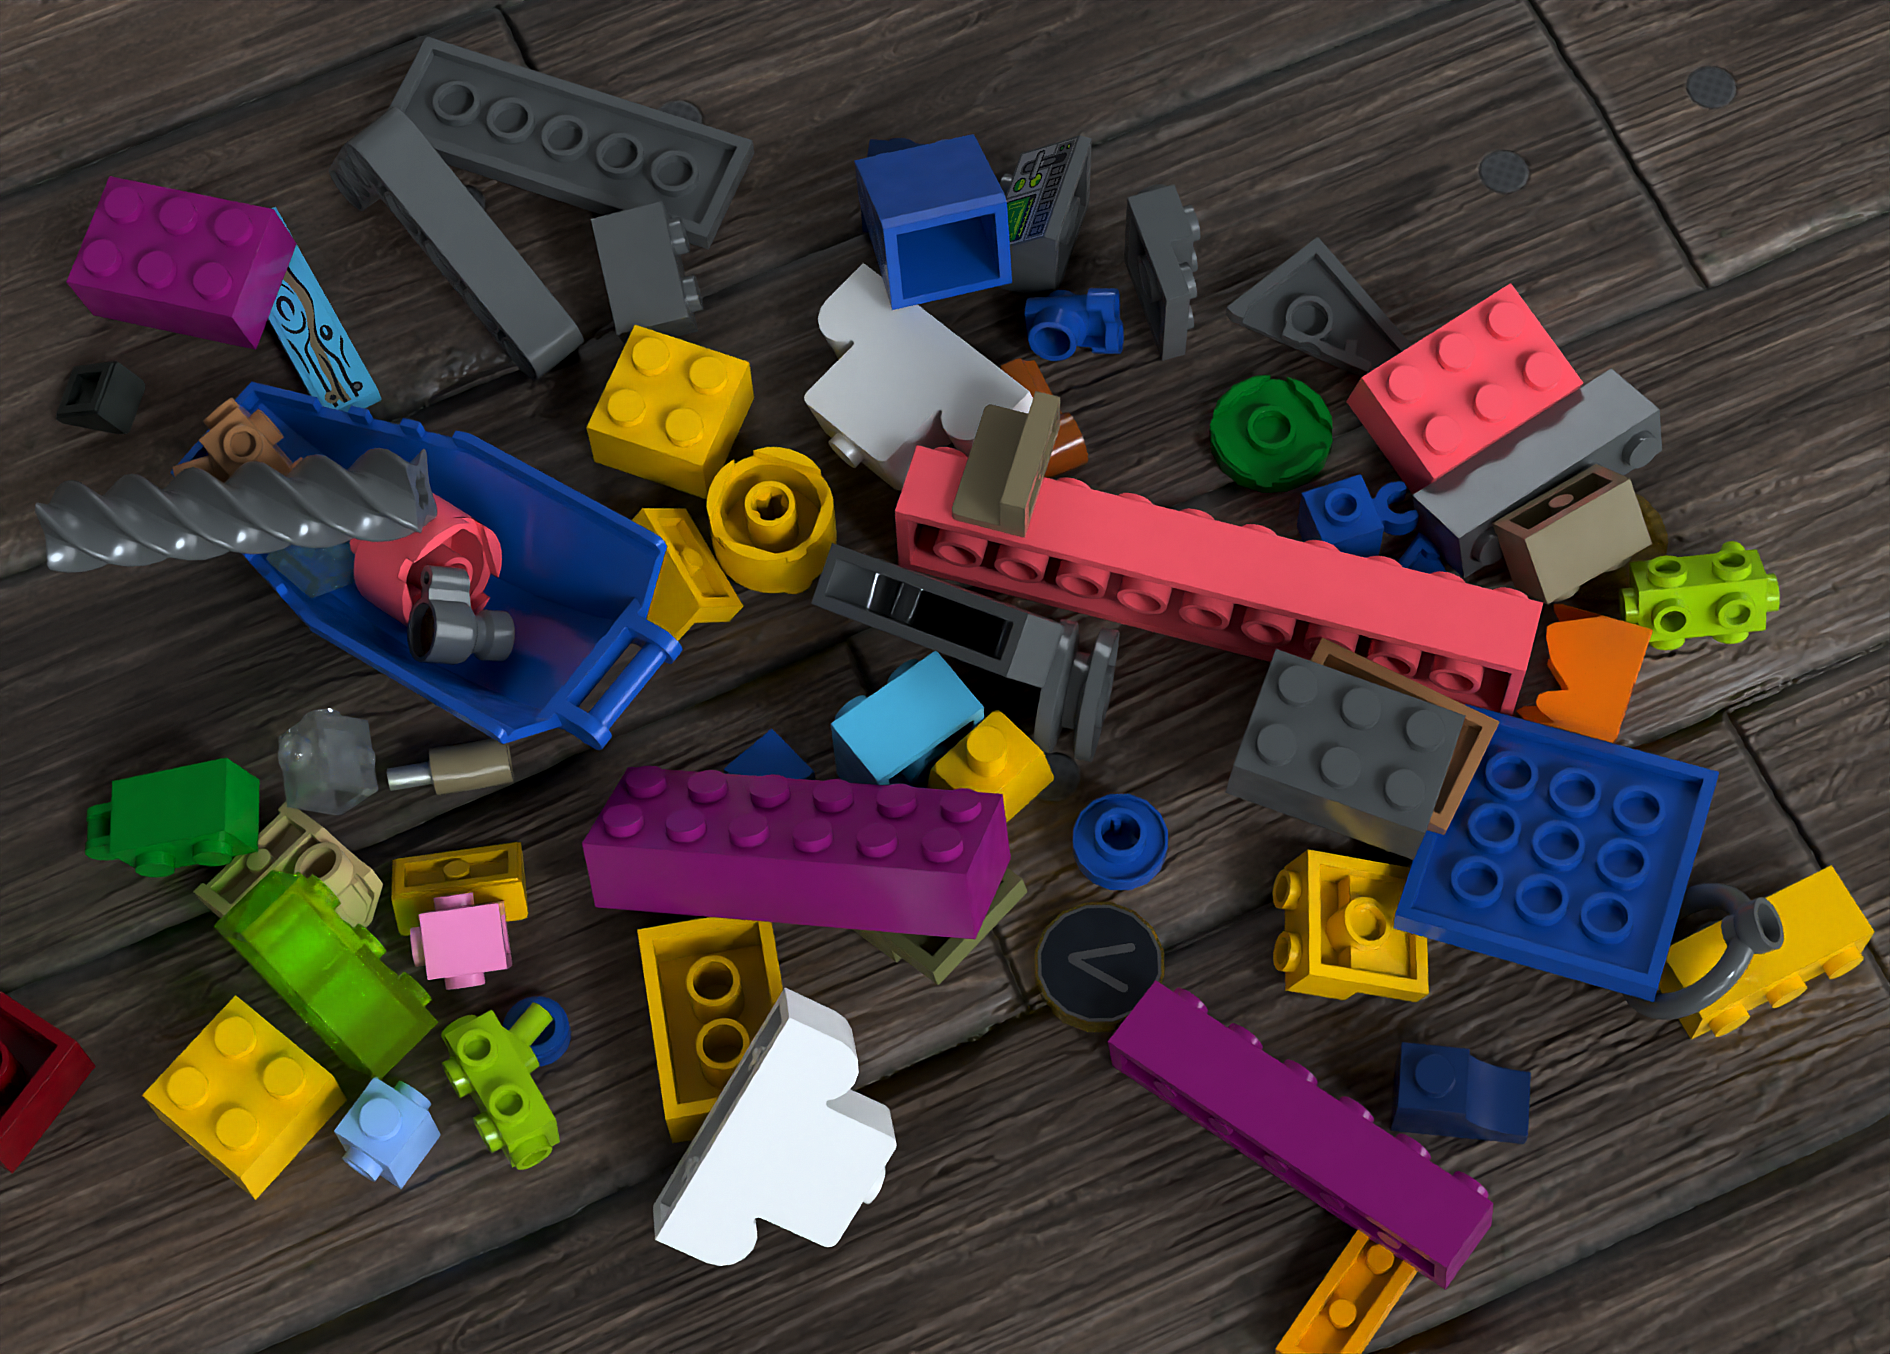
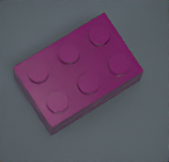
[66,176,297,350]

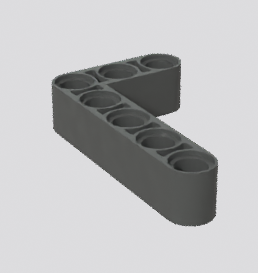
[329,107,584,381]

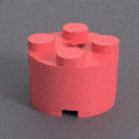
[350,493,502,627]

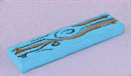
[268,207,382,412]

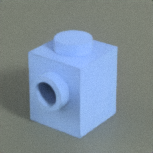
[334,1076,441,1189]

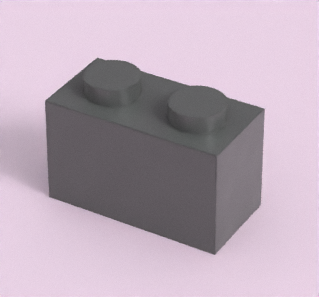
[591,201,703,344]

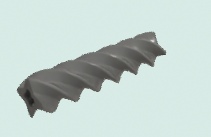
[35,448,437,573]

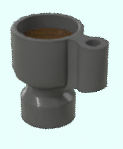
[407,565,515,665]

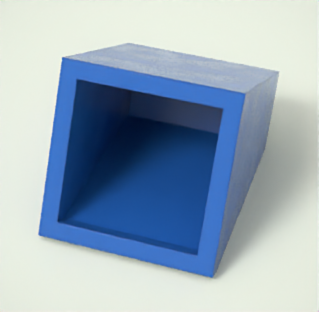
[854,134,1012,310]

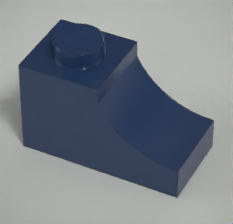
[1390,1042,1531,1144]

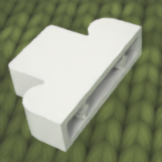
[804,263,1033,491]
[653,987,897,1266]

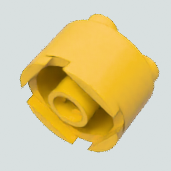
[706,447,837,594]

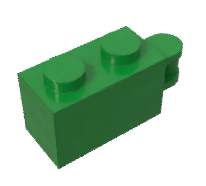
[85,757,260,878]

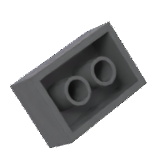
[1225,649,1466,860]

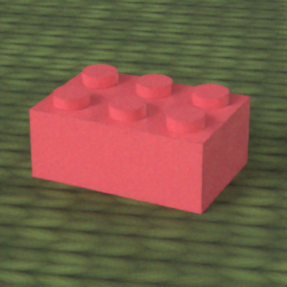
[1346,283,1583,494]

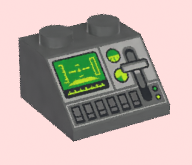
[997,135,1092,297]

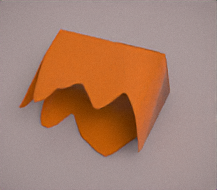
[1516,604,1653,743]

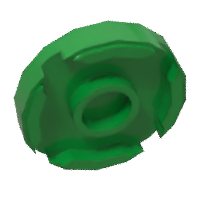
[1209,375,1333,493]

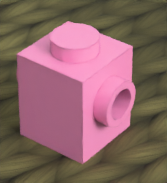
[410,892,512,990]

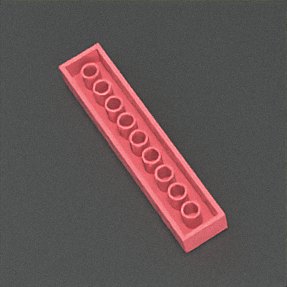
[895,445,1543,716]

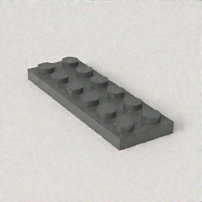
[388,36,754,250]

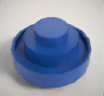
[1073,794,1168,890]

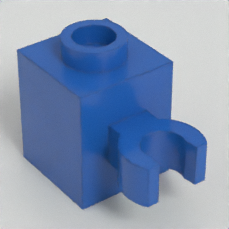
[1297,474,1419,558]

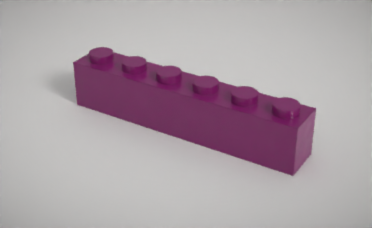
[1108,980,1494,1290]

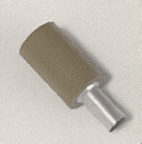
[387,738,514,796]

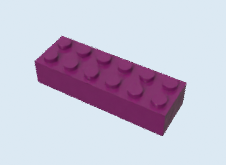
[582,766,1011,939]

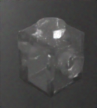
[278,709,378,816]

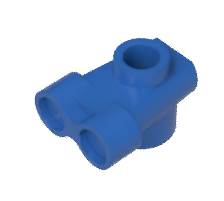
[1025,288,1124,361]

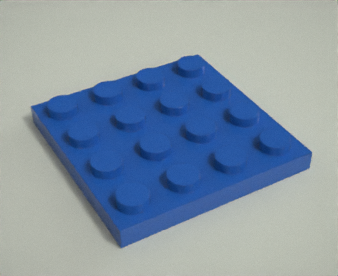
[1393,704,1719,1002]

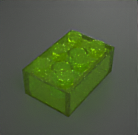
[214,870,438,1080]

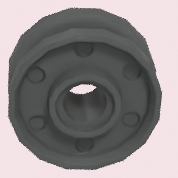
[1033,619,1120,762]

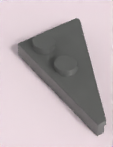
[1226,237,1412,377]

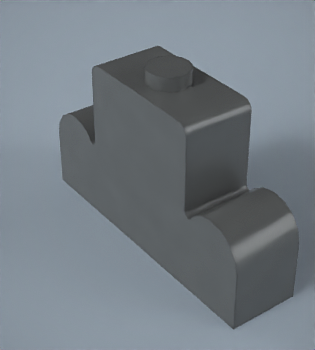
[811,543,1065,688]

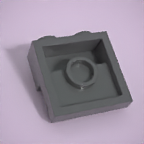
[1124,184,1201,361]

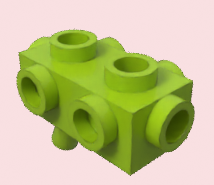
[1619,541,1780,650]
[441,1002,560,1170]

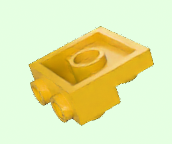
[1273,849,1429,1002]

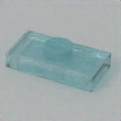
[266,540,355,598]

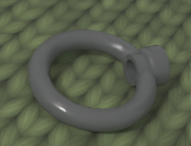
[1622,883,1784,1020]

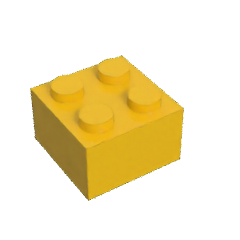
[586,325,754,499]
[142,995,347,1200]

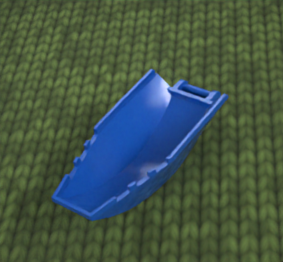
[170,382,683,750]

